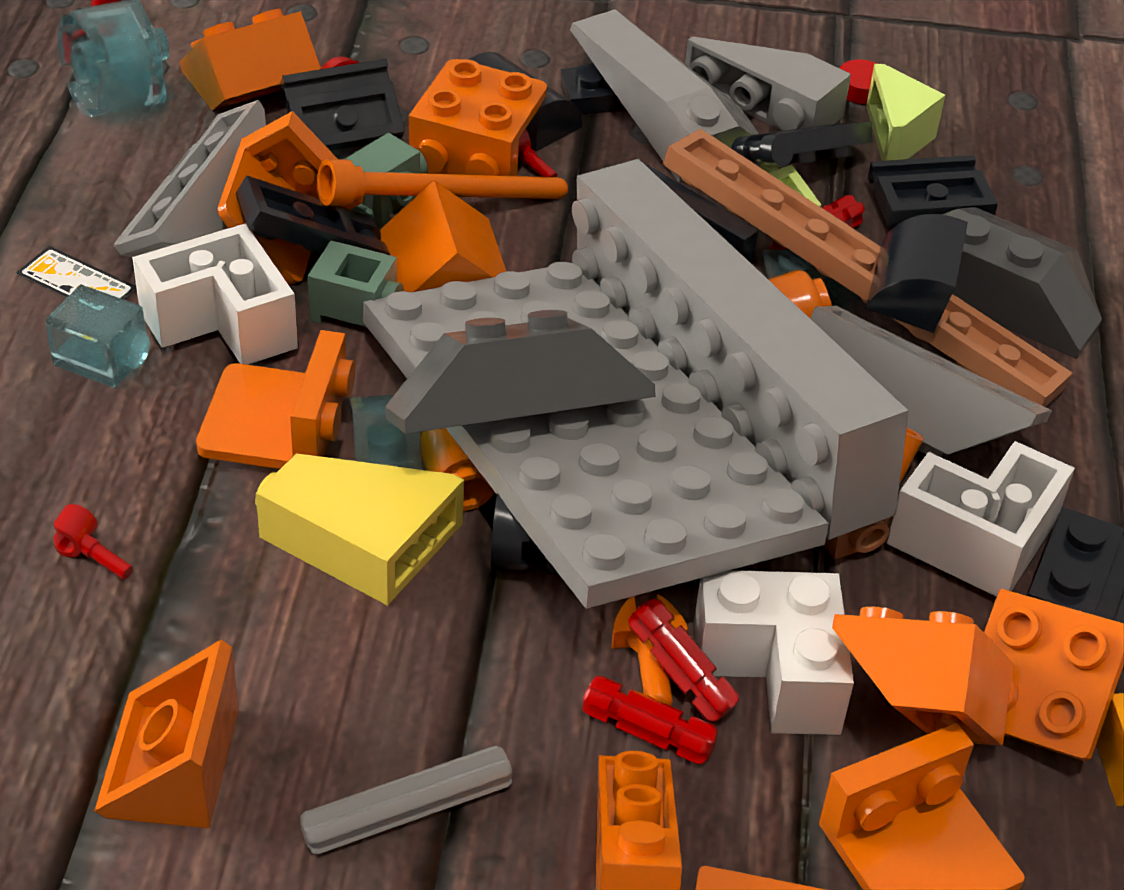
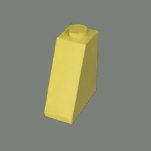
[255,453,464,606]

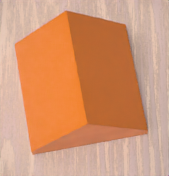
[380,180,507,293]
[94,639,239,829]

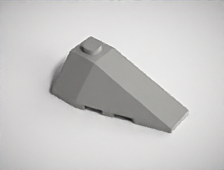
[570,9,759,183]

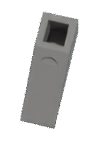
[685,36,851,131]

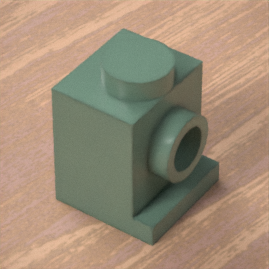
[345,133,428,229]
[308,241,404,327]

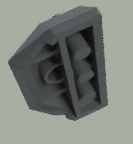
[942,207,1102,359]
[385,310,656,434]

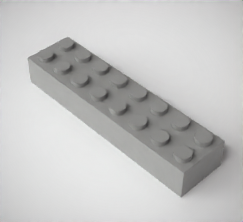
[572,159,909,540]

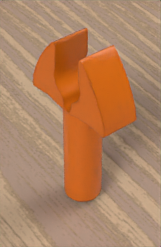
[611,594,688,706]

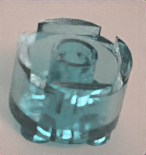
[58,0,169,117]

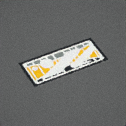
[15,246,137,316]

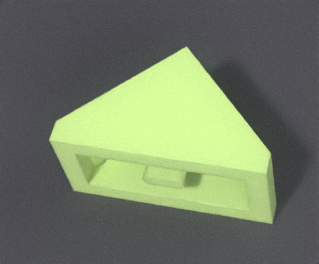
[866,64,946,161]

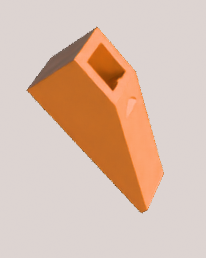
[596,751,682,890]

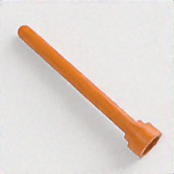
[317,159,568,206]

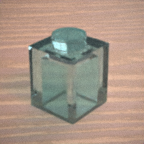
[45,284,150,388]
[349,395,422,470]

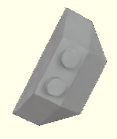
[114,100,266,257]
[811,306,1052,457]

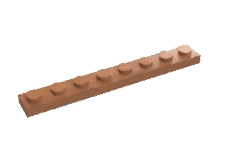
[662,128,1073,407]

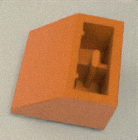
[179,8,321,111]
[832,607,1013,746]

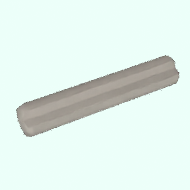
[300,746,513,854]

